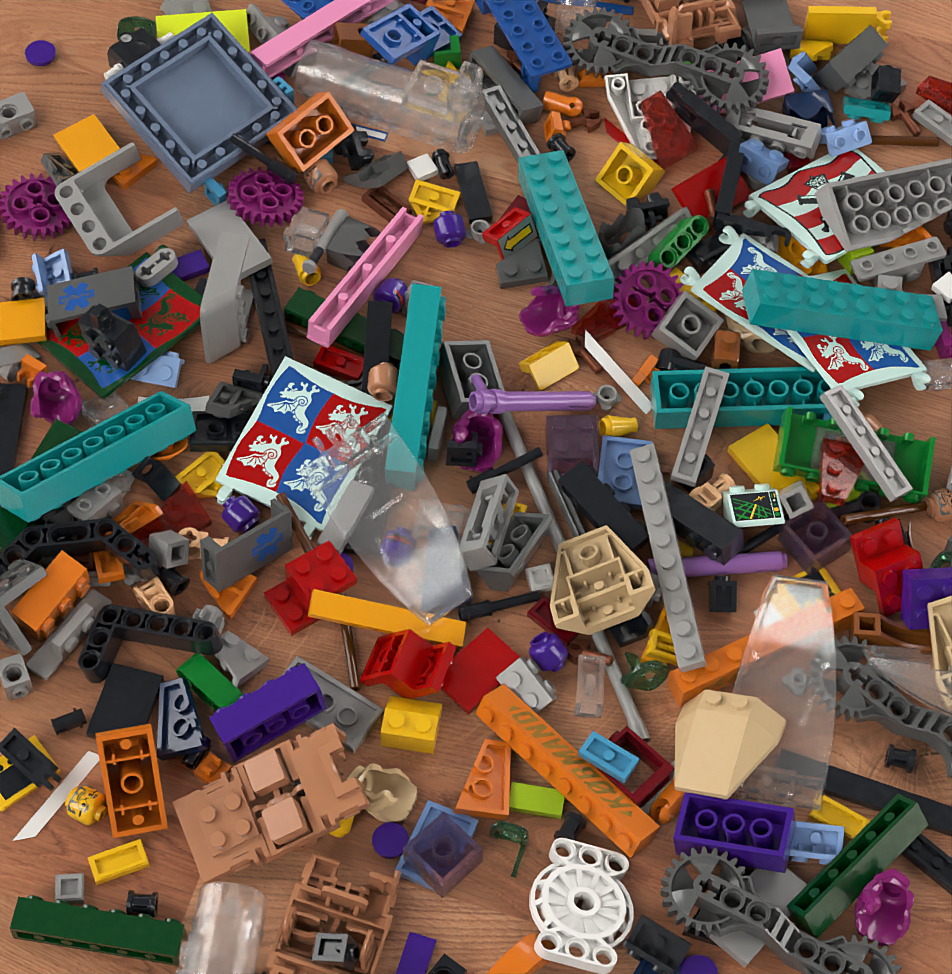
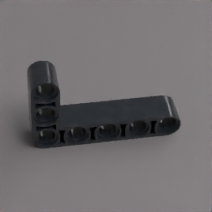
[78,604,224,683]

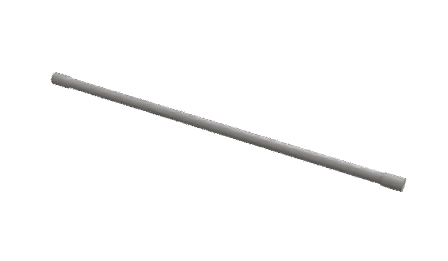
[498,411,651,743]

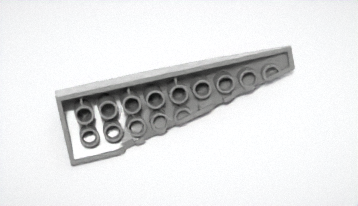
[815,158,952,252]

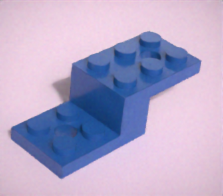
[360,3,463,66]

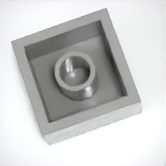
[651,291,724,360]

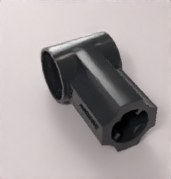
[655,348,706,371]
[828,491,881,531]

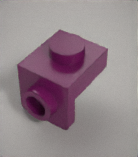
[933,321,952,359]

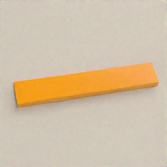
[308,589,466,649]

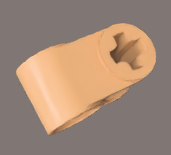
[132,576,176,615]

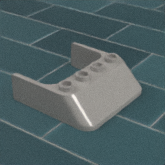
[55,142,184,257]
[200,231,254,364]

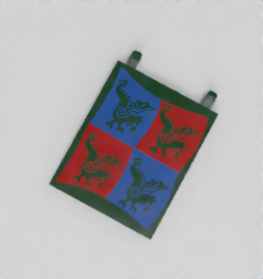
[37,245,203,400]

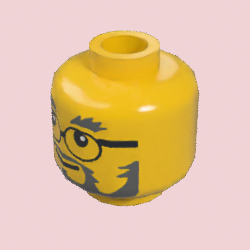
[65,785,108,826]

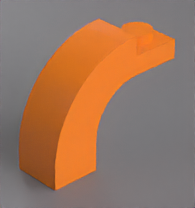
[487,932,555,974]

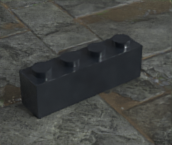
[558,460,649,553]
[664,481,745,566]

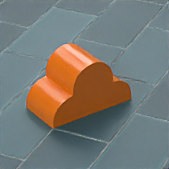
[95,723,168,838]

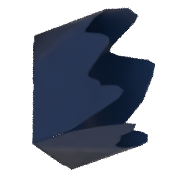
[782,89,835,129]

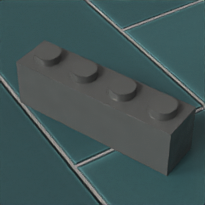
[466,46,544,126]

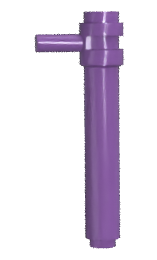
[469,374,596,414]
[647,551,787,577]

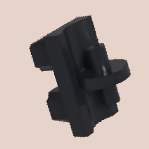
[333,124,374,171]
[626,192,670,230]

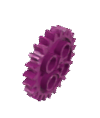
[227,167,304,228]
[0,173,71,241]
[610,261,684,340]

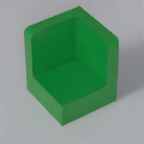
[433,35,462,68]

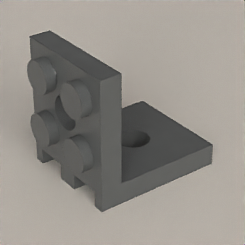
[0,559,48,655]

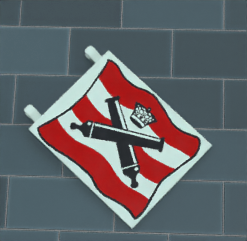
[743,149,886,268]

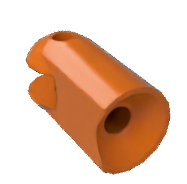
[577,69,612,88]
[542,91,584,117]
[649,777,685,825]

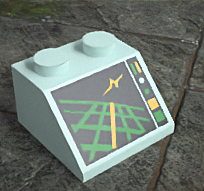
[722,483,785,527]

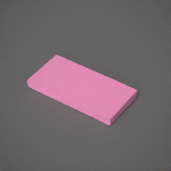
[698,48,794,115]

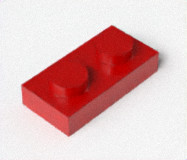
[313,346,364,381]

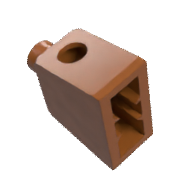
[330,22,376,69]
[711,330,741,369]

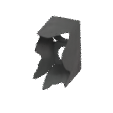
[598,208,645,259]
[326,216,381,271]

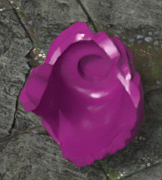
[519,285,580,337]
[30,371,82,426]
[452,409,503,472]
[854,869,914,947]

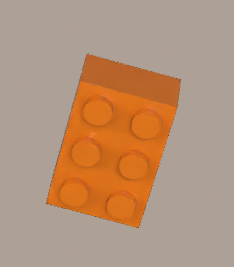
[266,91,354,172]
[11,550,91,643]

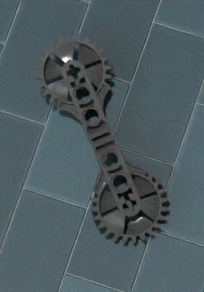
[563,7,770,115]
[808,635,952,778]
[660,846,902,974]

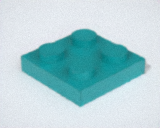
[842,96,891,123]

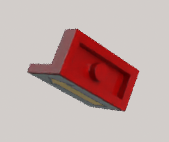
[482,207,539,260]

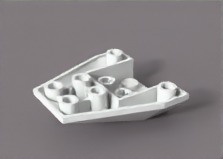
[604,74,696,160]

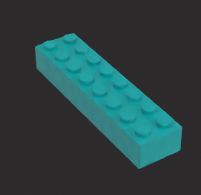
[518,150,614,307]
[742,269,943,351]
[385,284,446,491]
[650,367,831,429]
[0,391,196,522]

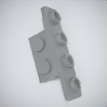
[246,4,302,77]
[850,236,947,285]
[26,589,112,680]

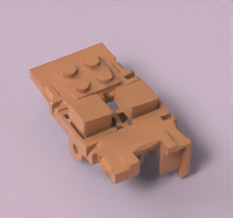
[640,0,742,47]
[173,723,370,885]
[265,853,402,974]

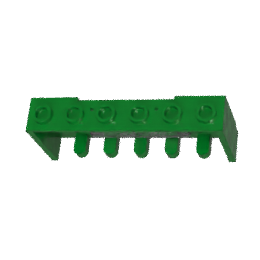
[773,406,936,503]

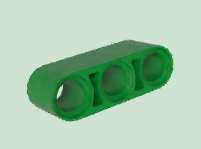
[648,215,709,269]
[176,653,243,712]

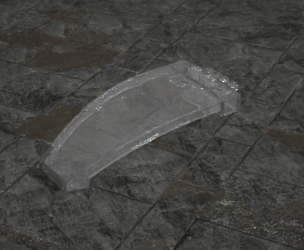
[299,413,473,626]
[731,574,837,810]

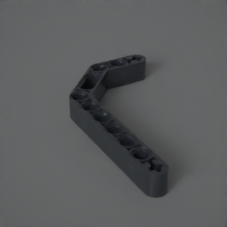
[0,518,160,580]

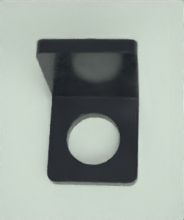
[132,456,181,502]

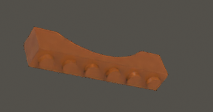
[849,612,933,657]

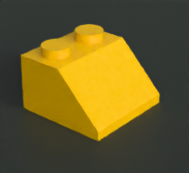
[595,142,666,206]
[381,696,443,754]

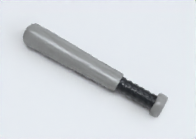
[302,209,349,274]

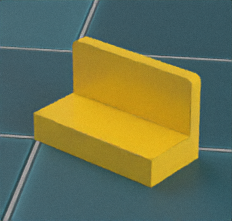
[518,340,579,390]

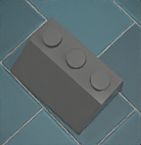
[812,25,888,92]
[438,340,505,419]
[475,512,553,592]

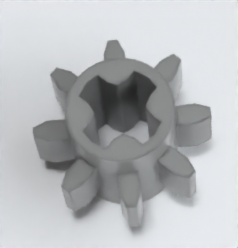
[192,605,225,638]

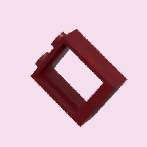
[593,726,675,809]

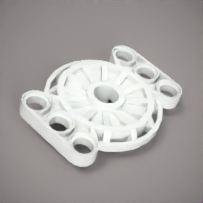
[529,838,634,974]

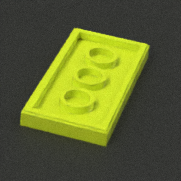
[156,9,250,54]

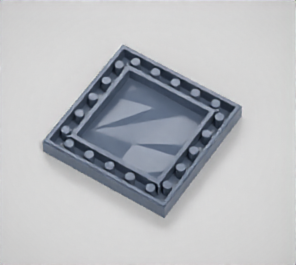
[101,13,297,194]

